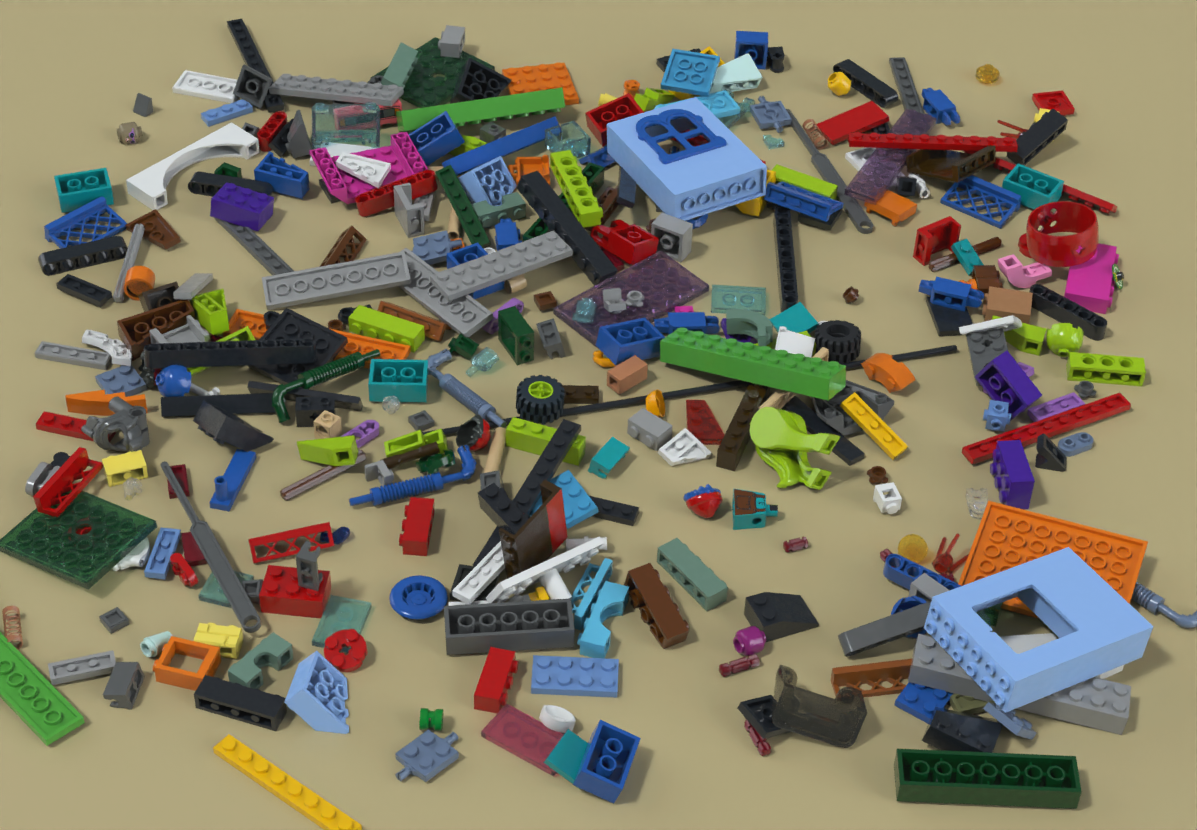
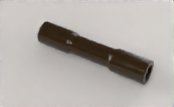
[380,441,440,470]

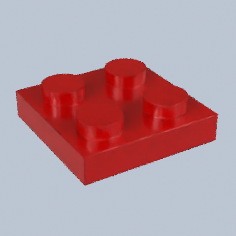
[1032,90,1075,116]

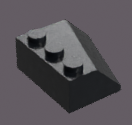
[193,401,274,452]

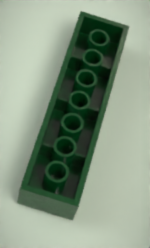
[894,749,1082,809]

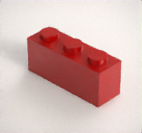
[399,497,435,556]
[474,647,519,714]

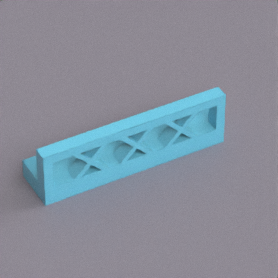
[571,558,613,631]

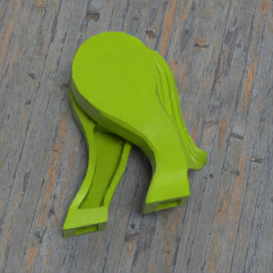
[750,407,841,490]

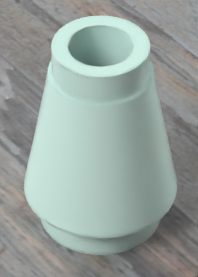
[140,631,172,657]

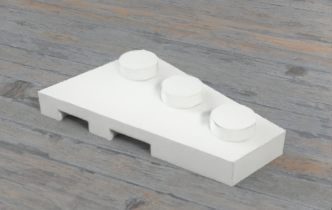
[336,152,391,188]

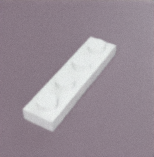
[452,541,505,605]

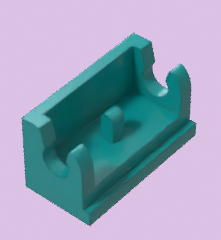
[588,437,630,479]

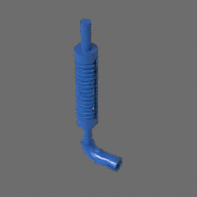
[349,445,477,506]

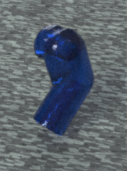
[320,527,350,545]

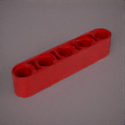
[355,170,438,217]

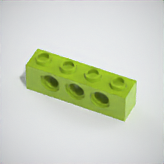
[1066,352,1146,386]

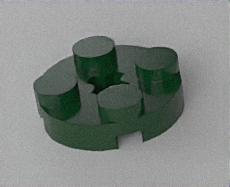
[416,449,456,474]

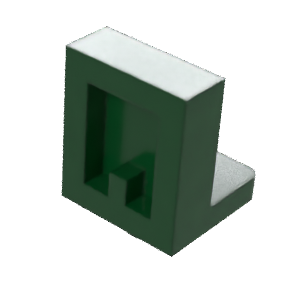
[214,162,242,178]
[448,333,479,360]

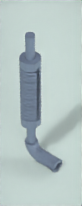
[427,349,507,428]
[1131,582,1197,628]

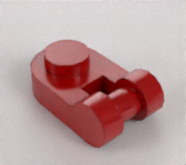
[170,553,198,587]

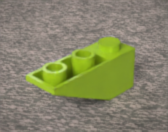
[992,315,1047,356]
[297,435,358,466]

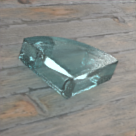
[763,135,785,149]

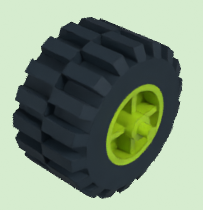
[516,375,565,425]

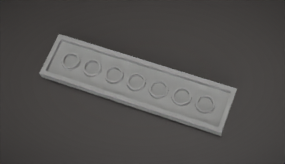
[269,74,404,106]
[430,231,573,301]
[398,248,494,337]
[262,251,411,310]

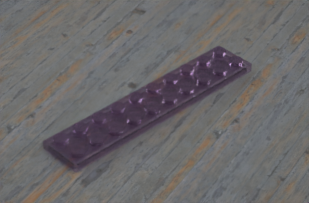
[844,109,937,205]

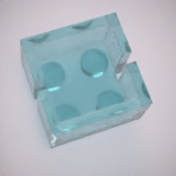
[545,120,591,158]

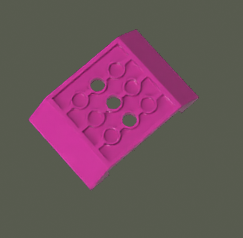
[309,132,428,204]

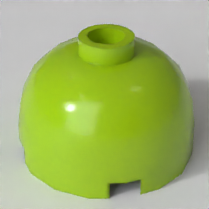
[1046,323,1083,357]

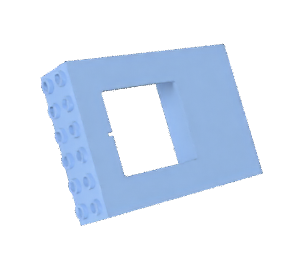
[924,547,1154,713]

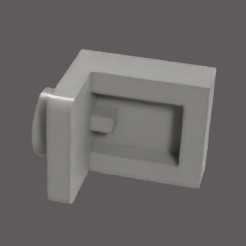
[603,288,627,314]
[364,460,394,487]

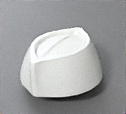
[539,705,576,733]

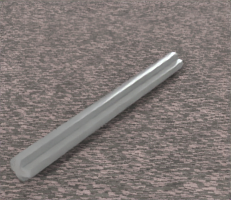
[113,224,145,302]

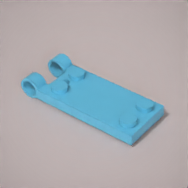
[654,90,740,118]

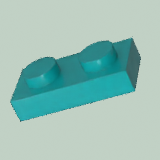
[951,239,984,276]

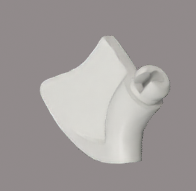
[110,533,150,572]

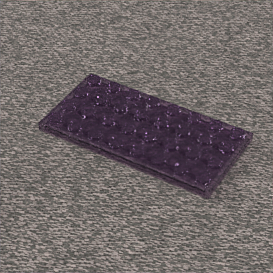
[553,251,709,349]

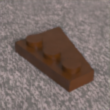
[125,209,181,250]

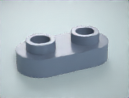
[1058,432,1093,457]

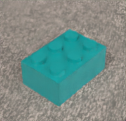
[1002,164,1064,209]
[54,168,114,213]
[368,359,428,402]

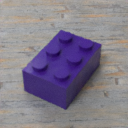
[210,182,274,231]
[975,351,1042,421]
[990,440,1035,510]

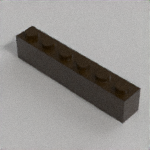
[716,382,770,472]

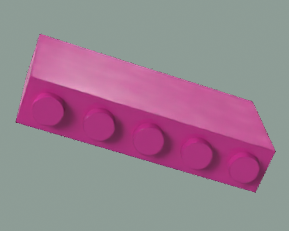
[1064,243,1119,314]

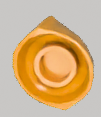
[646,389,665,418]

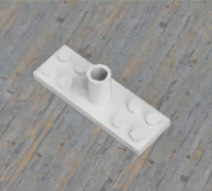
[486,536,603,603]

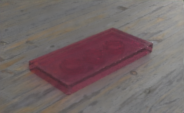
[481,704,564,776]

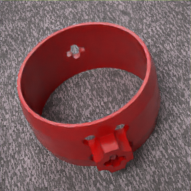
[1026,201,1099,267]

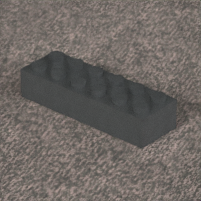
[444,598,575,655]

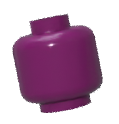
[733,626,766,656]

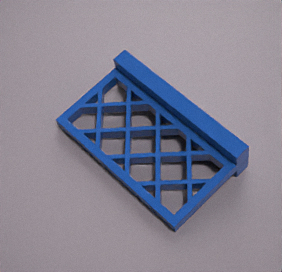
[940,175,1021,229]
[764,181,844,222]
[44,196,127,249]

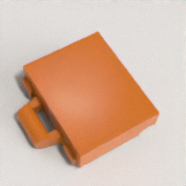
[507,155,550,185]
[864,187,917,226]

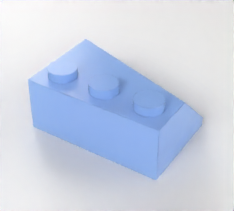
[458,156,517,206]
[284,651,349,734]

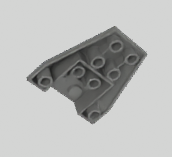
[810,380,894,436]

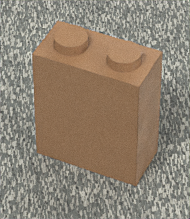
[982,286,1033,324]

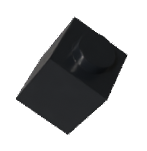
[895,175,917,196]

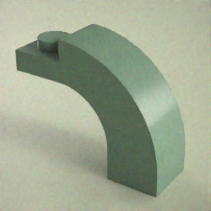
[726,309,773,346]

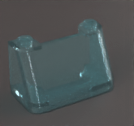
[310,102,380,149]

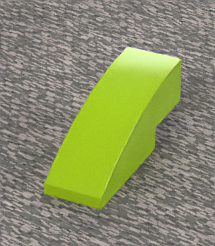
[634,88,675,112]
[384,429,448,457]

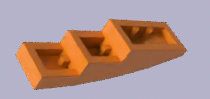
[65,390,148,416]

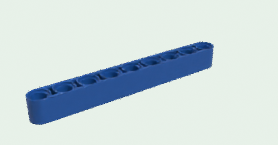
[441,116,563,176]

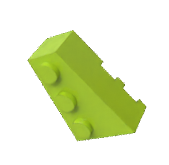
[189,289,229,335]

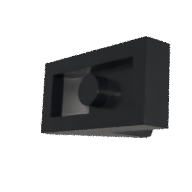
[1035,433,1067,472]

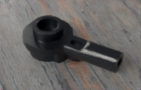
[338,304,372,324]

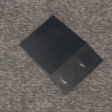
[744,592,819,643]

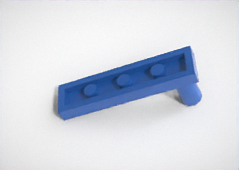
[209,449,256,512]

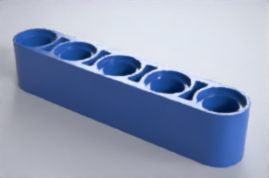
[883,554,961,601]

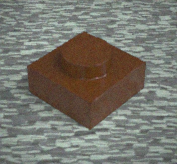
[534,291,557,311]

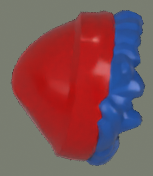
[684,484,723,518]

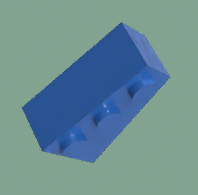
[254,151,310,199]

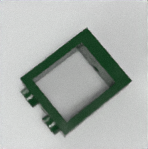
[498,306,534,365]

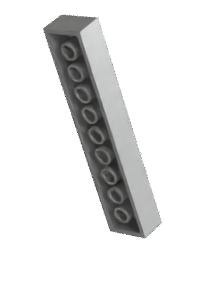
[908,634,1131,735]

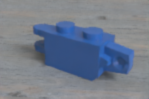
[922,88,960,126]
[495,218,522,251]
[918,276,984,311]
[654,312,720,335]

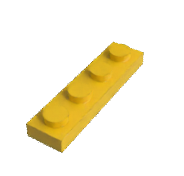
[840,392,908,460]

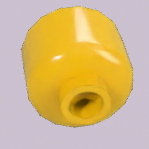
[828,72,851,96]

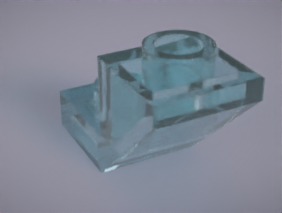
[572,298,597,324]

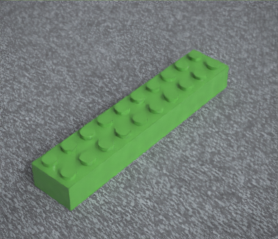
[396,87,565,134]
[660,327,846,401]

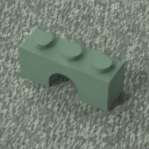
[471,192,526,229]
[228,632,293,689]

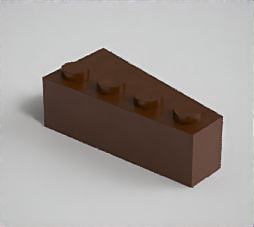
[117,300,195,361]
[624,563,689,649]

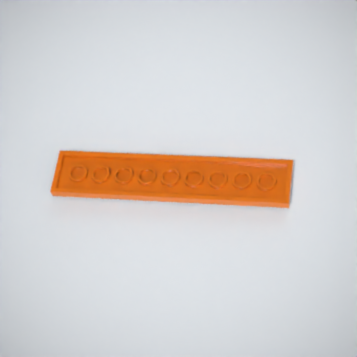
[223,309,411,369]

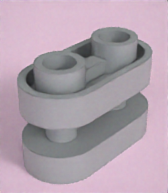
[25,462,60,496]

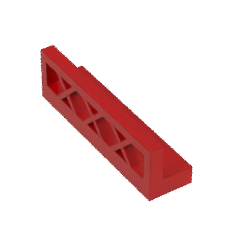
[33,447,103,517]
[248,522,334,563]

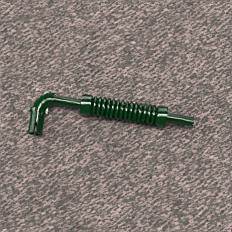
[271,349,380,423]

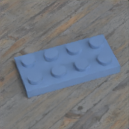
[531,655,619,698]

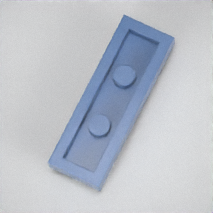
[201,99,253,127]
[144,527,181,579]

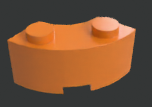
[861,353,916,393]

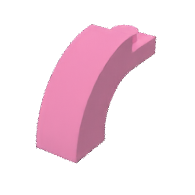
[998,254,1052,288]

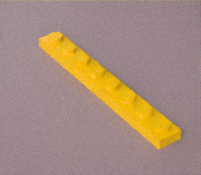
[213,734,362,830]

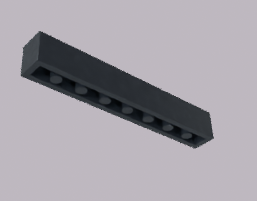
[517,171,618,288]

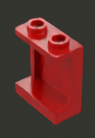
[913,216,961,266]

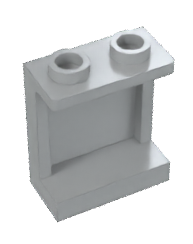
[394,183,425,238]
[149,315,210,344]

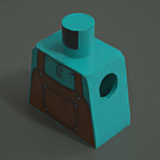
[732,489,778,530]

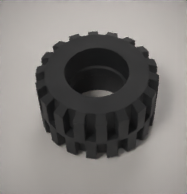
[815,320,861,364]

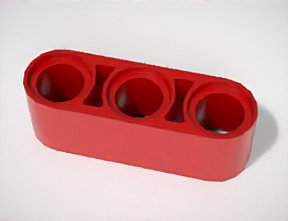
[257,111,288,152]

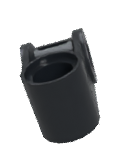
[767,46,785,73]

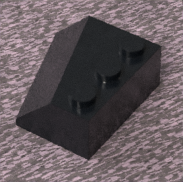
[450,58,512,104]
[922,707,1003,753]

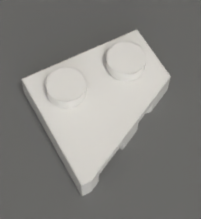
[658,428,712,466]

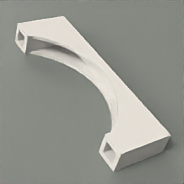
[126,122,260,210]

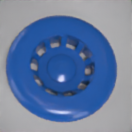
[389,575,448,619]

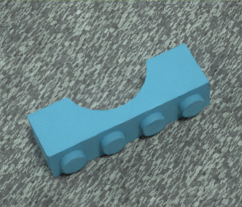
[577,581,629,658]

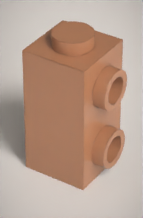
[607,355,648,395]

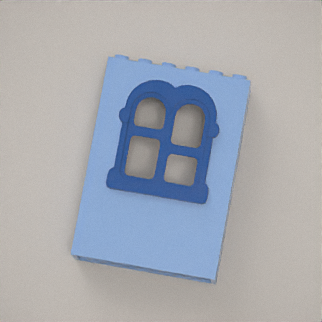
[607,97,767,221]

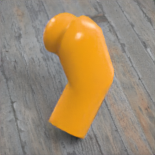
[593,350,616,368]

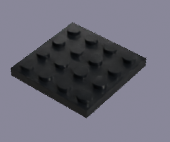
[246,308,348,389]

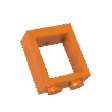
[153,636,221,691]

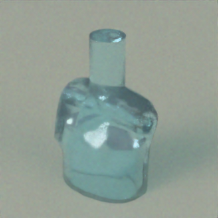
[466,347,499,377]

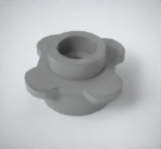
[625,291,644,307]

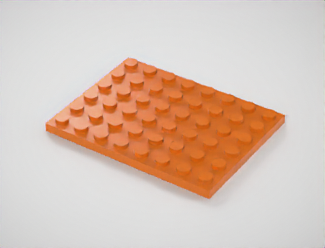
[958,501,1148,619]

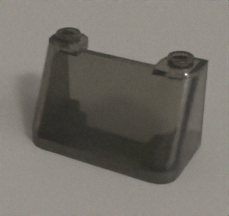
[771,665,867,748]

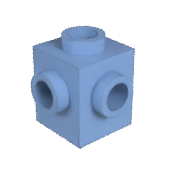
[983,400,1011,432]

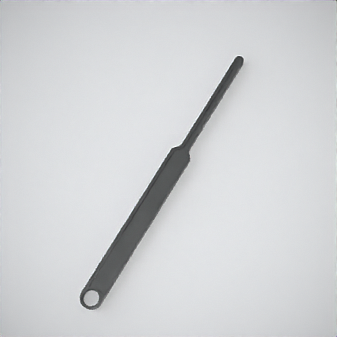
[786,109,873,234]
[160,461,262,633]

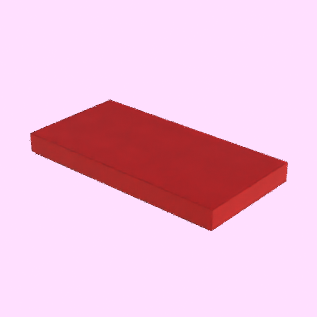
[816,101,889,145]

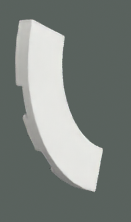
[82,329,132,366]

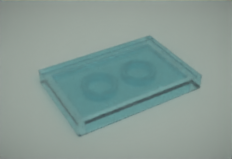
[711,285,766,316]
[312,595,372,653]

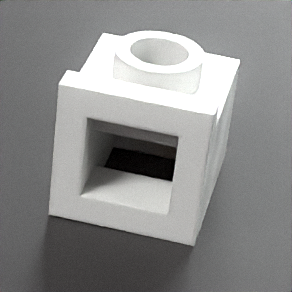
[873,482,902,514]

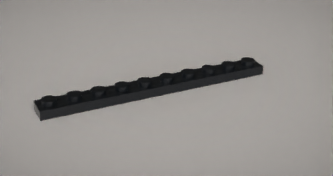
[227,19,285,113]
[473,419,581,567]

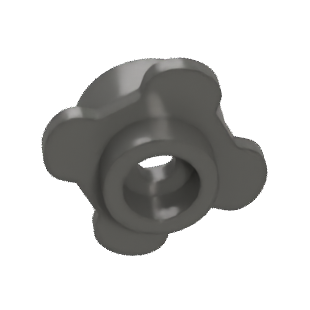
[1074,381,1096,398]

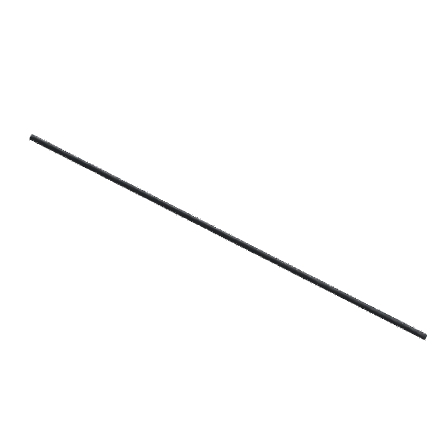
[422,345,957,436]

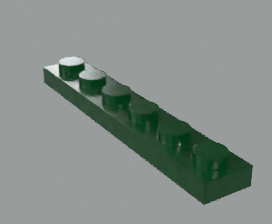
[435,165,491,249]

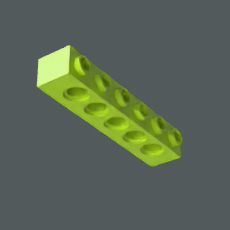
[550,150,603,228]

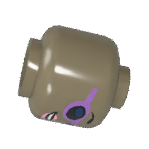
[117,122,143,145]

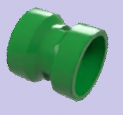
[419,708,444,731]

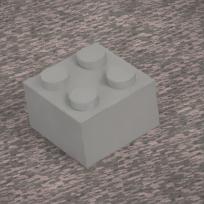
[651,213,693,263]

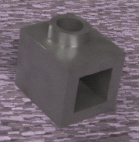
[480,121,506,143]

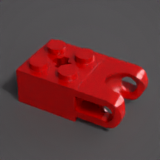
[590,219,659,265]

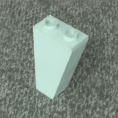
[709,54,763,94]

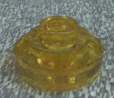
[975,64,1000,84]
[898,534,928,564]

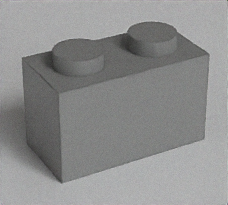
[438,25,465,58]
[627,408,672,451]

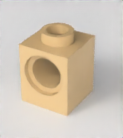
[314,410,342,439]

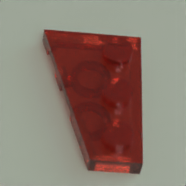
[686,400,724,445]

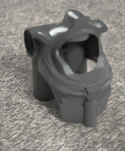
[81,396,150,452]

